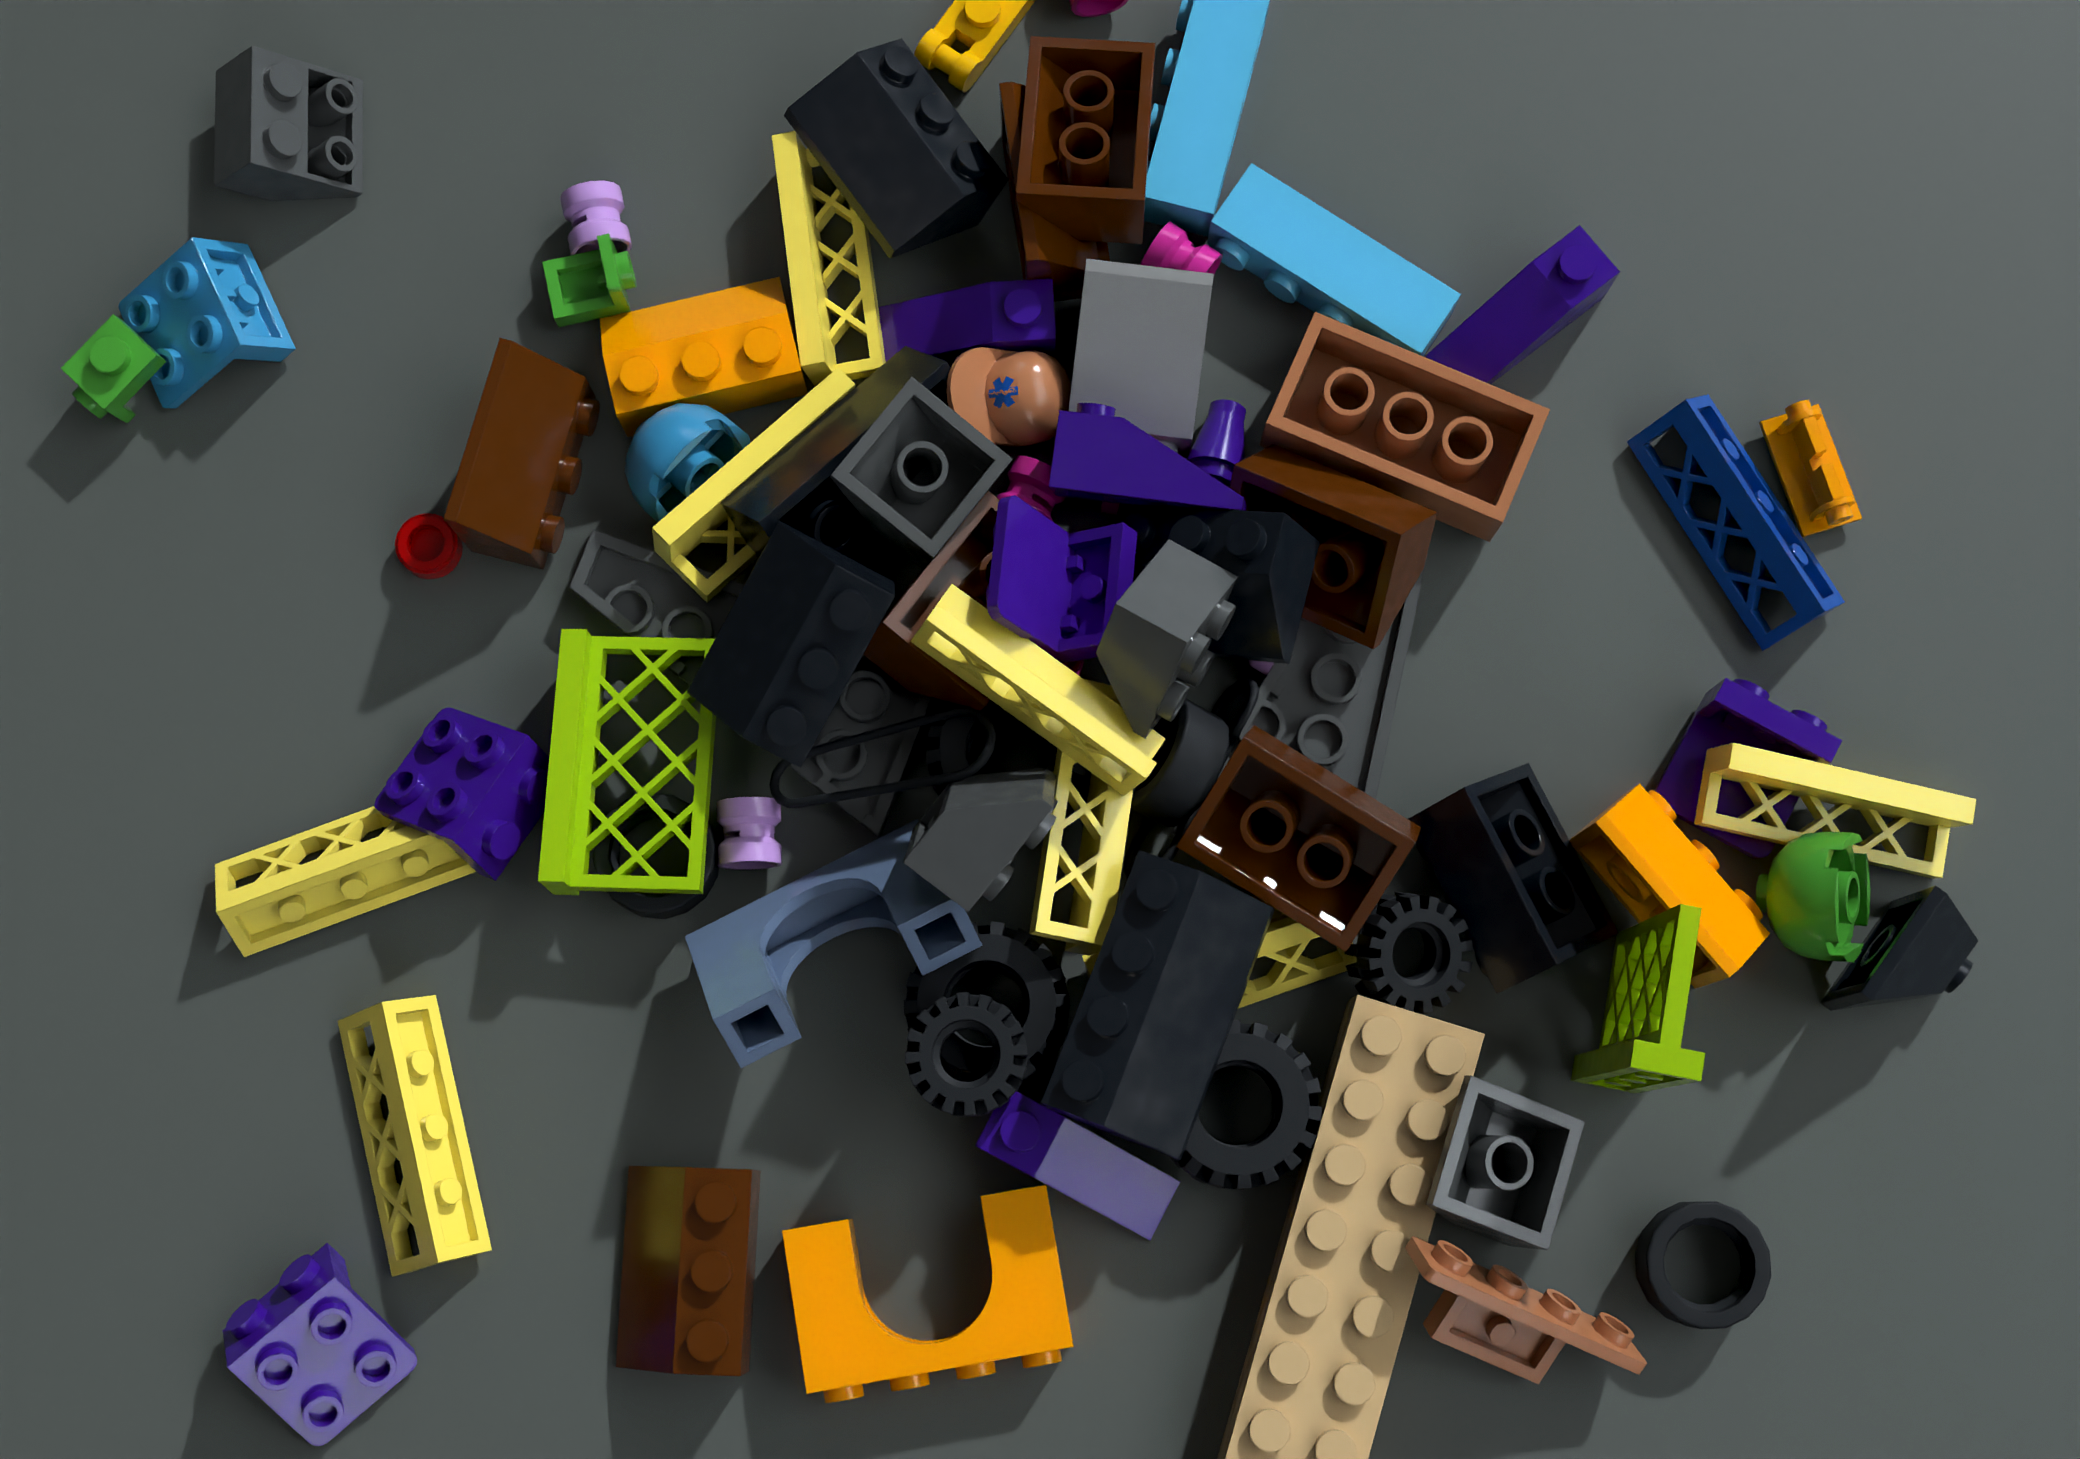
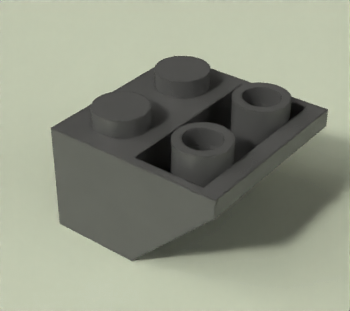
[214,46,363,201]
[1096,539,1238,739]
[903,767,1058,912]

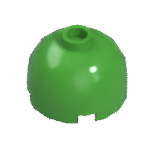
[1756,832,1871,962]

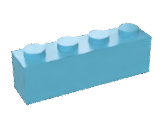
[1144,0,1270,237]
[1207,163,1461,357]

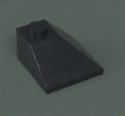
[1820,885,1978,1011]

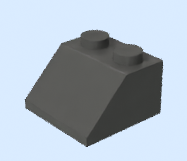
[830,377,1012,569]
[1426,1075,1585,1250]

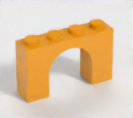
[782,1185,1074,1403]

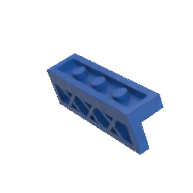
[1627,394,1845,651]

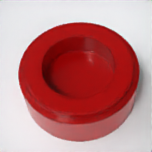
[395,513,463,579]

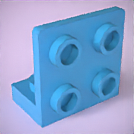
[118,237,296,409]

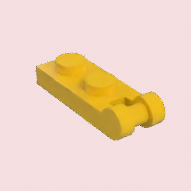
[914,0,1036,92]

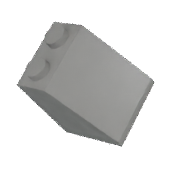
[1069,259,1214,458]

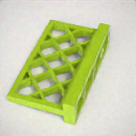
[538,629,716,895]
[1571,904,1705,1094]

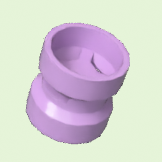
[560,181,632,255]
[717,797,782,870]

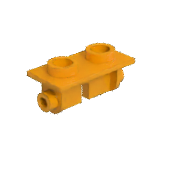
[1759,400,1862,537]

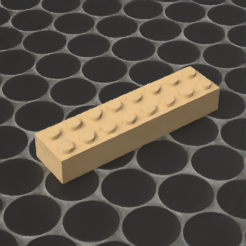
[1217,995,1485,1459]

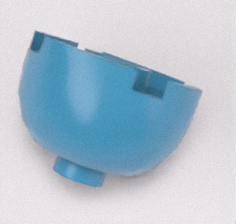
[625,403,751,522]

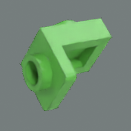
[542,233,637,327]
[61,314,166,424]

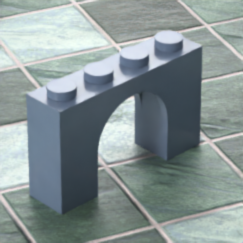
[685,819,983,1068]

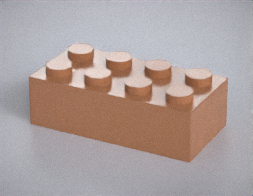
[1260,312,1550,542]

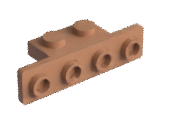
[1405,1236,1647,1384]

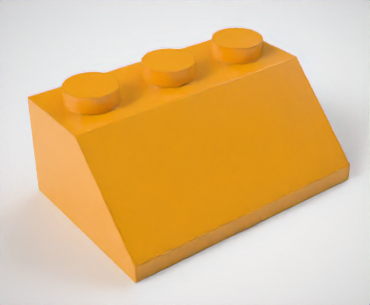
[600,277,808,437]
[1570,783,1770,989]

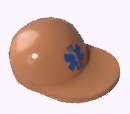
[946,347,1071,447]

